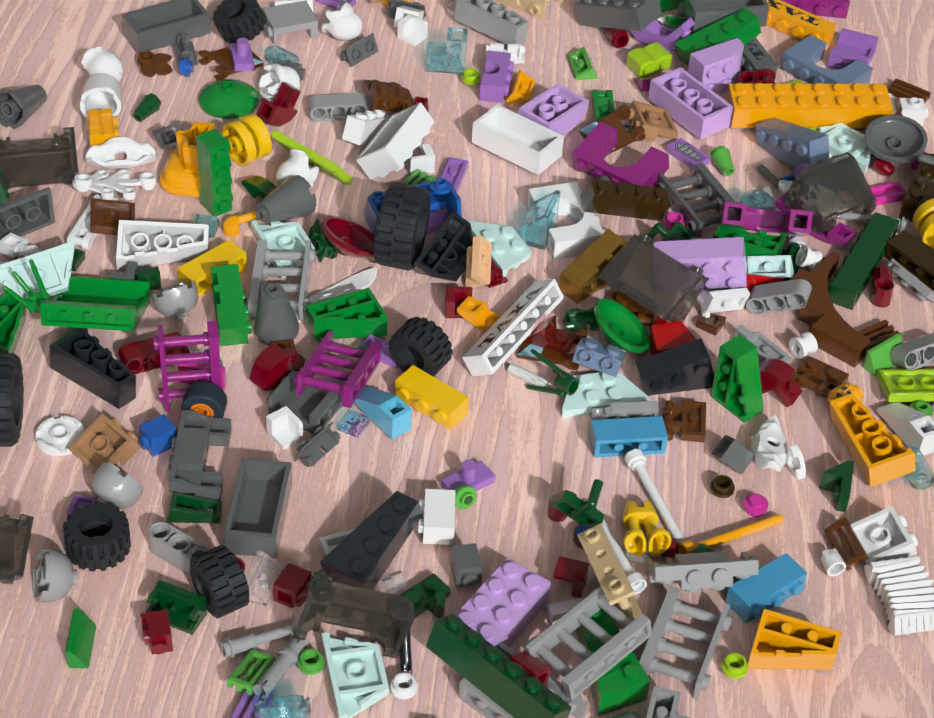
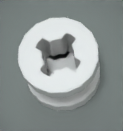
[795,245,822,270]
[789,332,818,359]

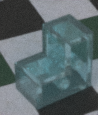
[426,27,468,74]

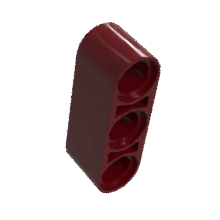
[118,332,190,374]

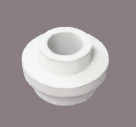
[390,673,418,699]

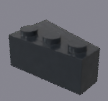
[635,338,715,396]

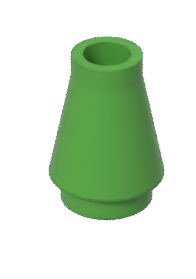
[711,146,735,176]

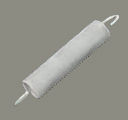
[503,361,553,388]

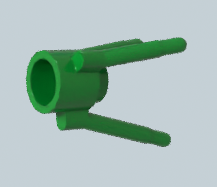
[3,259,51,313]

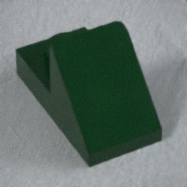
[819,460,854,512]

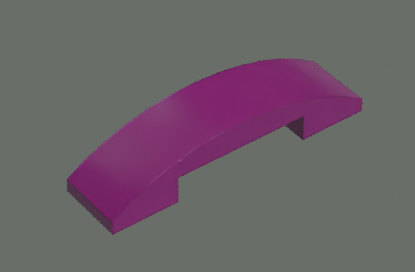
[775,191,858,246]

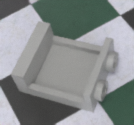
[262,1,318,44]

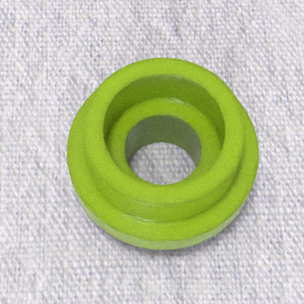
[461,68,481,86]
[721,653,748,679]

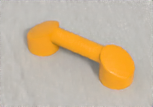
[223,211,271,237]

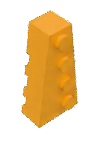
[829,393,916,487]

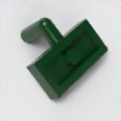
[644,221,694,242]
[549,479,605,526]
[394,573,451,621]

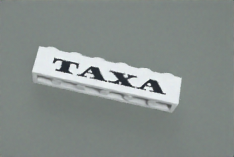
[462,279,564,376]

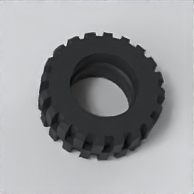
[374,182,431,271]
[0,353,24,447]

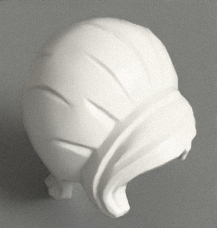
[321,2,363,41]
[81,47,123,82]
[259,64,300,99]
[276,149,319,189]

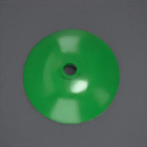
[199,79,259,119]
[594,298,651,353]

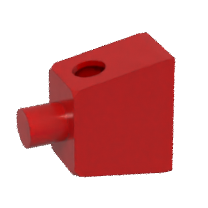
[649,317,697,355]

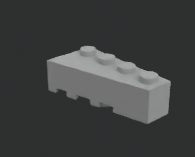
[454,0,529,46]

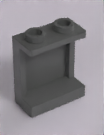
[267,370,342,434]

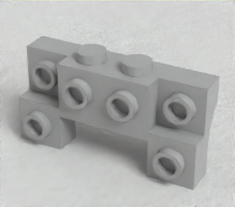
[645,551,759,592]

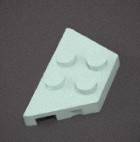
[818,123,871,173]
[251,220,315,279]
[468,221,532,277]
[0,241,75,299]
[561,372,650,418]
[321,632,389,718]

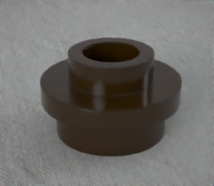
[710,475,735,498]

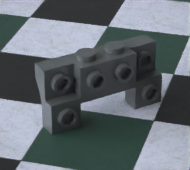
[168,410,232,501]

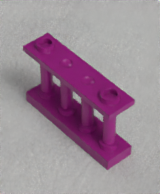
[153,321,222,412]
[294,330,382,408]

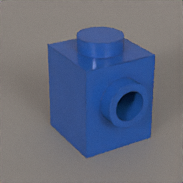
[138,414,177,457]

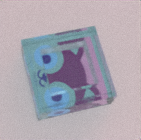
[337,409,370,438]

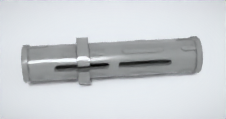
[253,634,308,699]

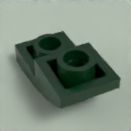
[241,175,277,199]

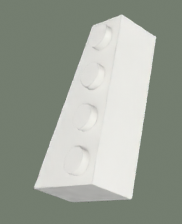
[116,220,209,272]

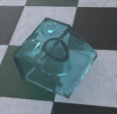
[518,190,560,250]

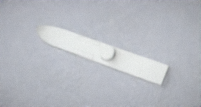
[293,267,378,322]

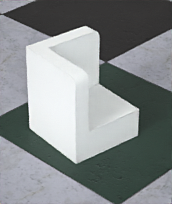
[394,6,424,27]
[397,14,428,46]
[405,144,435,175]
[266,406,303,449]

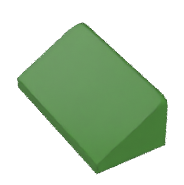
[567,47,598,80]
[863,333,903,377]

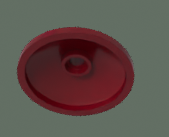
[321,216,375,258]

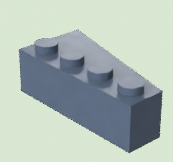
[755,118,830,181]

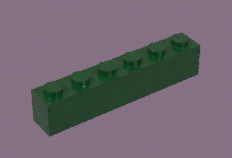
[827,212,900,310]
[426,614,572,718]

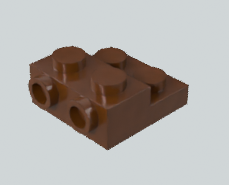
[361,79,414,112]

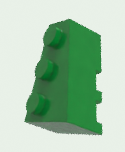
[211,264,252,346]
[305,288,387,340]

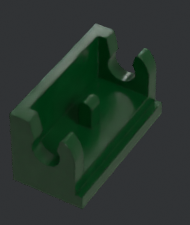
[146,580,207,635]

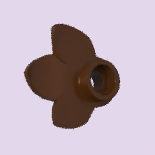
[137,51,173,77]

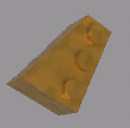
[559,229,627,304]

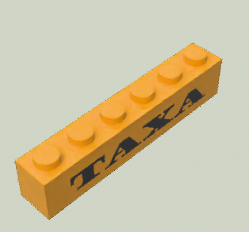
[766,0,836,46]

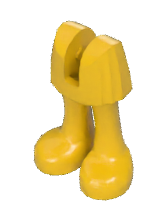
[623,500,671,557]

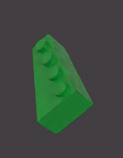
[674,8,762,66]
[576,609,650,717]

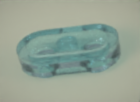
[265,46,299,64]
[905,447,934,490]

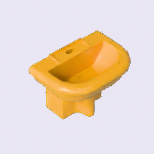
[159,121,215,198]

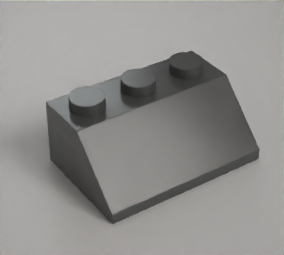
[0,187,55,240]

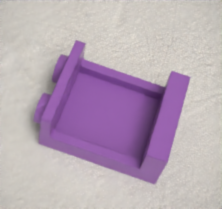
[827,28,878,70]

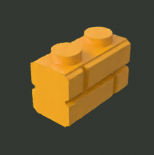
[87,108,119,147]

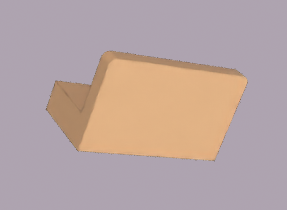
[465,235,492,288]

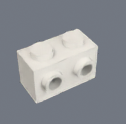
[418,489,455,545]

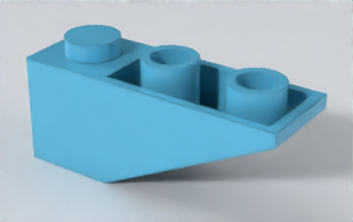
[354,386,412,440]

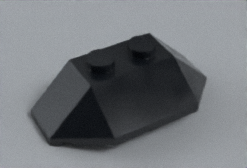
[413,211,473,282]

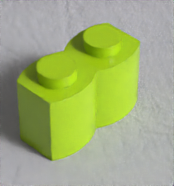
[626,43,672,77]

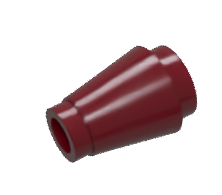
[604,28,629,48]

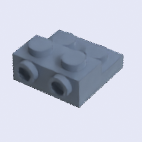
[572,337,626,377]

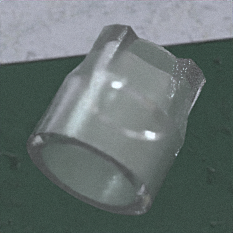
[380,570,407,596]

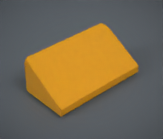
[505,70,535,105]

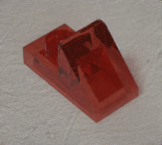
[526,315,577,355]

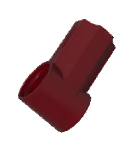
[871,265,894,308]

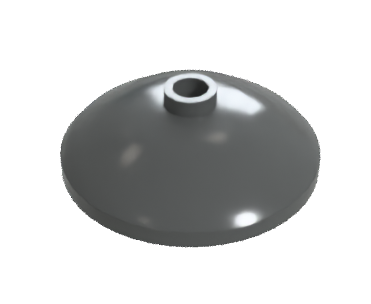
[865,115,928,163]

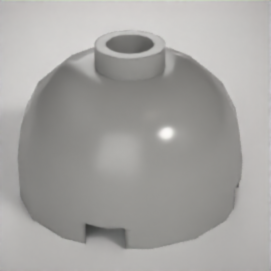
[151,280,198,320]
[92,462,144,509]
[32,549,78,602]

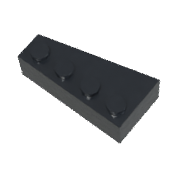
[49,328,136,409]

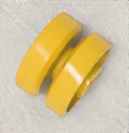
[222,113,272,167]
[913,198,934,249]

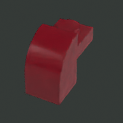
[256,81,301,126]
[249,343,306,391]
[759,359,802,407]

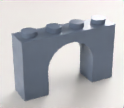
[780,35,873,84]

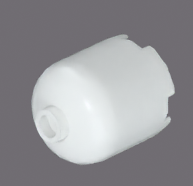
[80,74,122,118]

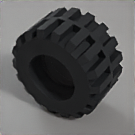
[213,0,266,44]
[389,316,453,377]
[63,502,131,572]
[190,545,249,619]

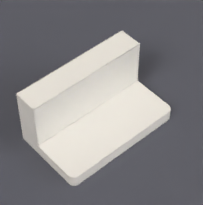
[694,288,750,314]

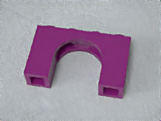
[781,0,850,19]
[572,122,669,187]
[718,202,813,237]

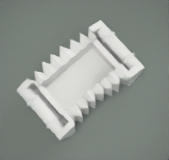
[864,556,934,636]

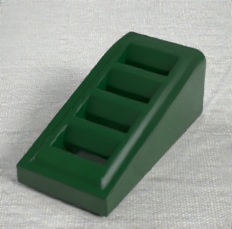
[167,492,222,523]

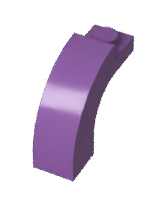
[630,17,695,51]

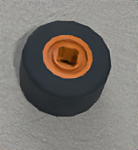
[181,382,228,418]

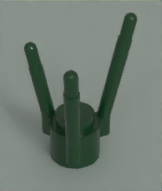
[526,349,579,397]

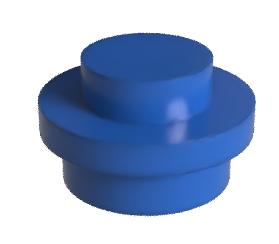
[179,57,194,77]

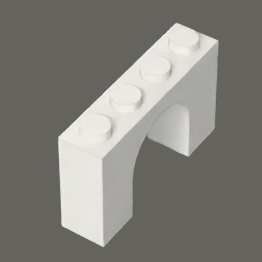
[527,182,605,259]

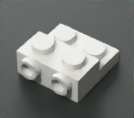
[851,506,919,565]

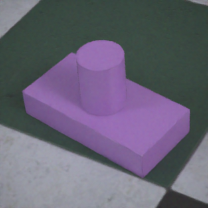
[230,38,255,71]
[441,460,496,491]

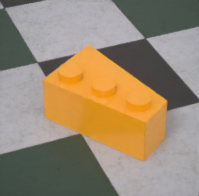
[748,609,842,670]

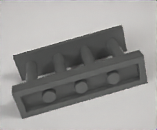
[656,162,736,238]

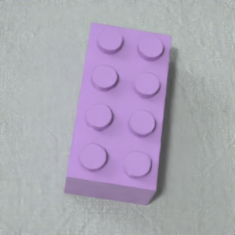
[648,67,734,140]
[653,237,747,292]
[455,558,551,647]

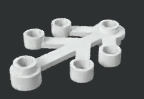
[72,169,157,200]

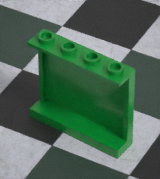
[40,276,150,332]

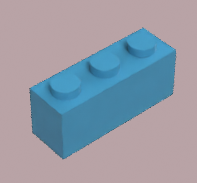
[589,416,668,458]
[725,553,807,623]

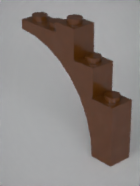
[788,251,870,368]

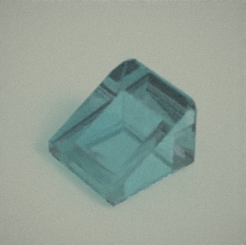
[195,214,220,238]

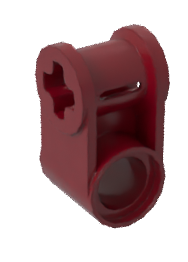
[738,69,776,84]

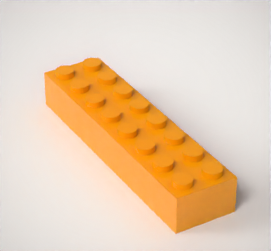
[726,83,894,128]

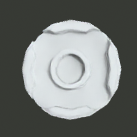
[35,416,84,456]

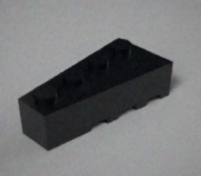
[320,491,423,598]

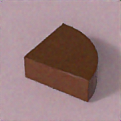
[696,315,727,336]

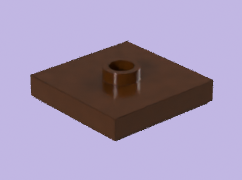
[90,198,135,236]

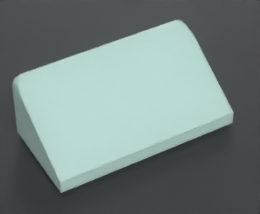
[747,255,794,278]

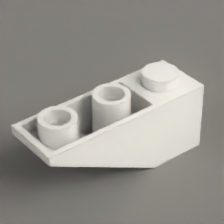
[342,109,391,146]
[876,402,934,458]

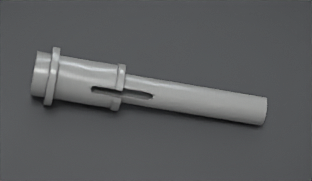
[839,211,909,232]
[221,621,305,659]

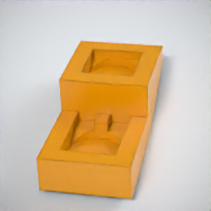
[457,296,502,332]

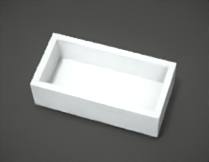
[356,103,434,180]
[472,104,564,175]

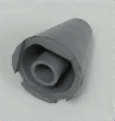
[0,84,47,129]
[255,175,316,223]
[253,283,299,346]

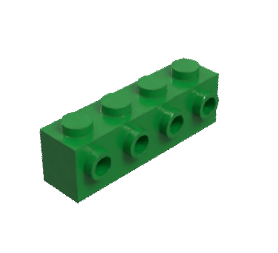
[196,129,233,217]

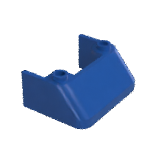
[364,178,462,237]

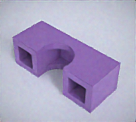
[480,50,514,103]

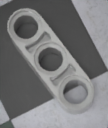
[308,93,368,122]
[746,279,812,314]
[890,333,934,370]
[148,522,210,576]

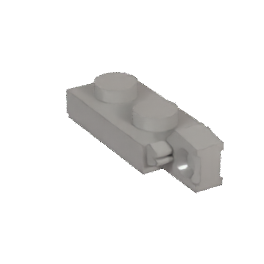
[886,258,934,303]
[733,324,791,364]
[591,401,659,420]

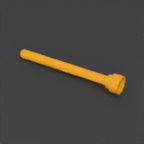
[677,514,784,554]

